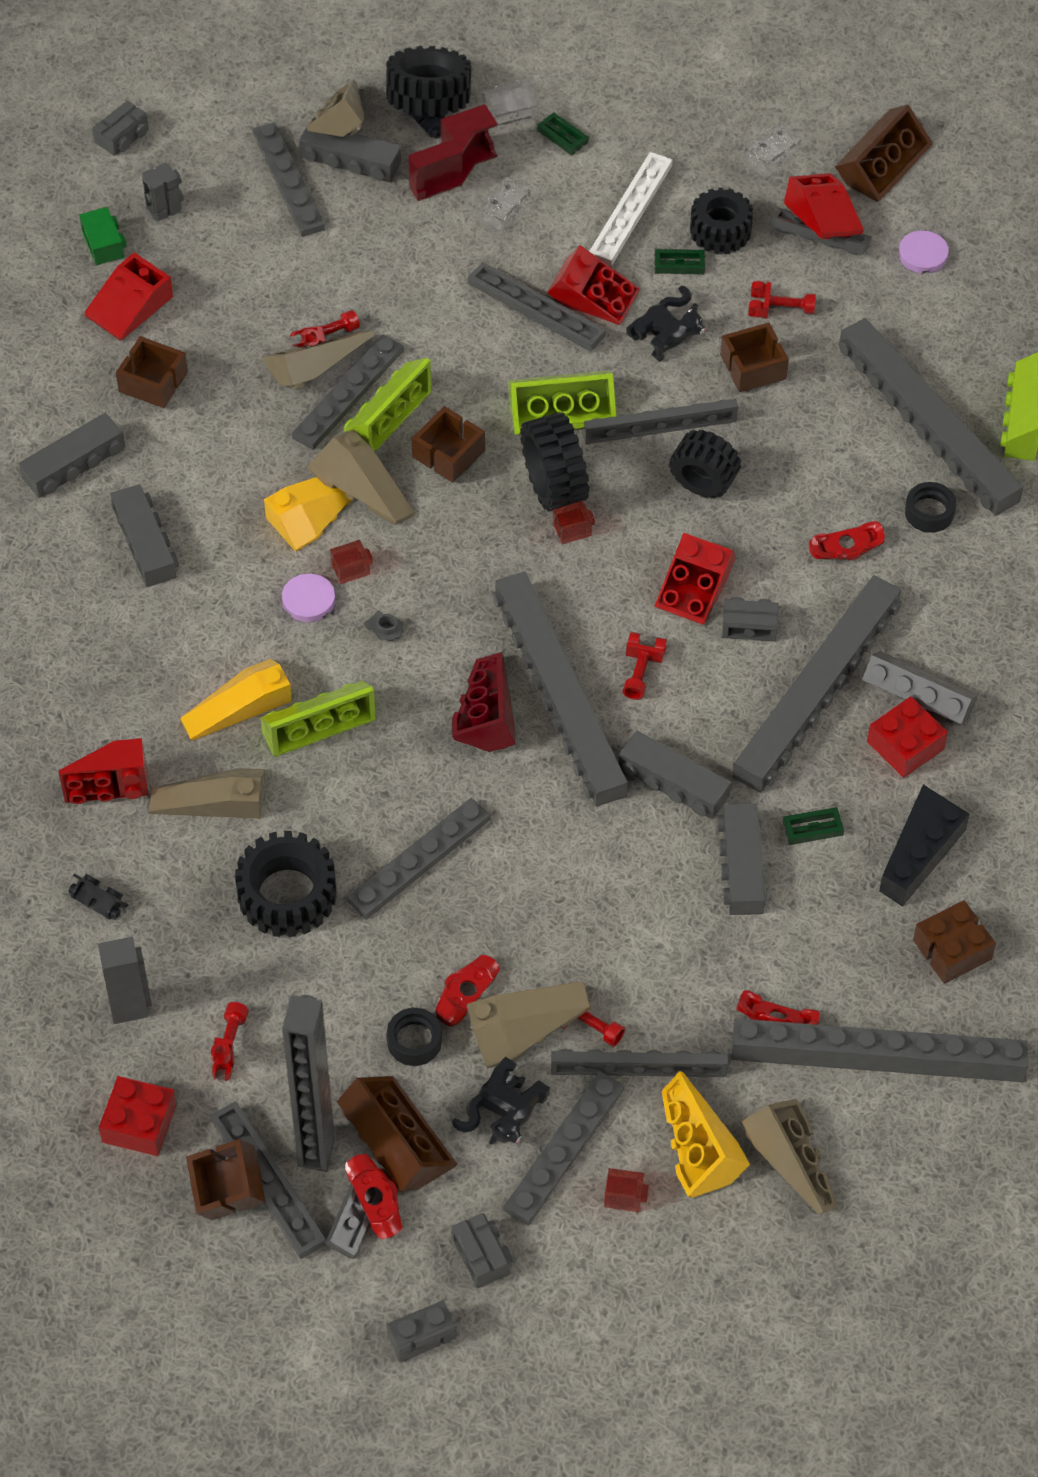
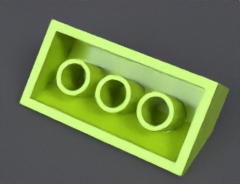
[1000,352,1038,461]
[344,358,431,452]
[508,370,616,435]
[260,681,376,757]

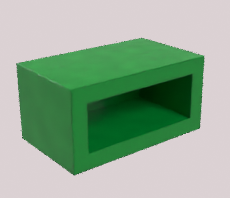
[79,207,127,266]

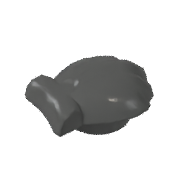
[364,610,404,641]

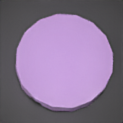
[899,230,949,273]
[282,573,335,622]

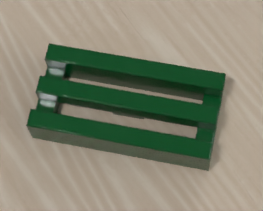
[537,112,589,156]
[655,249,705,275]
[782,807,844,845]

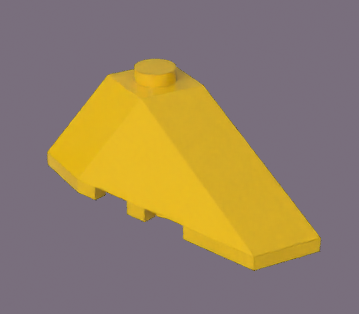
[264,477,352,552]
[180,659,292,741]
[661,1071,750,1198]

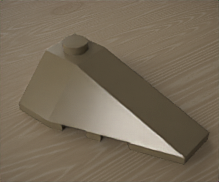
[306,79,365,137]
[262,331,374,389]
[308,429,415,525]
[149,768,265,819]
[466,981,591,1069]
[742,1098,837,1214]

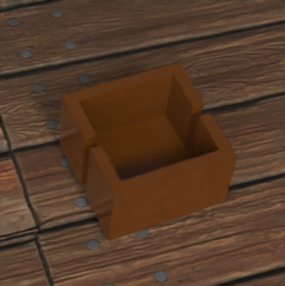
[720,322,789,393]
[116,336,188,408]
[412,406,485,483]
[913,900,996,984]
[186,1139,266,1220]

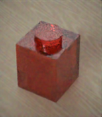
[553,501,595,544]
[330,540,373,584]
[604,1168,649,1212]

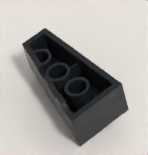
[879,784,970,907]

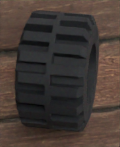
[690,188,753,254]
[669,430,741,499]

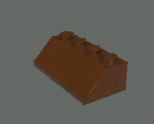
[835,104,933,202]
[336,1076,458,1192]

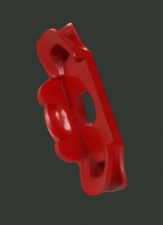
[809,521,885,561]
[435,955,500,1027]
[736,990,820,1025]
[345,1154,403,1239]

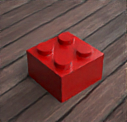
[867,696,948,778]
[98,1076,177,1156]

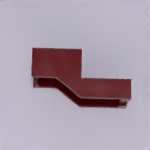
[408,104,498,201]

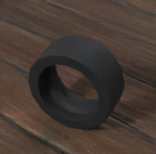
[905,482,956,533]
[386,1007,442,1066]

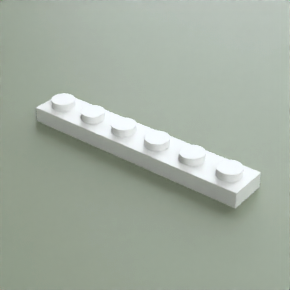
[589,152,672,267]

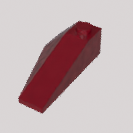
[452,652,516,752]

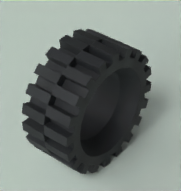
[386,46,471,116]
[520,412,589,512]
[235,831,337,937]

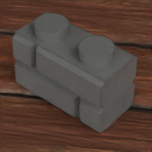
[92,100,149,156]
[142,163,184,221]
[722,597,779,641]
[451,1213,513,1288]
[387,1300,456,1363]

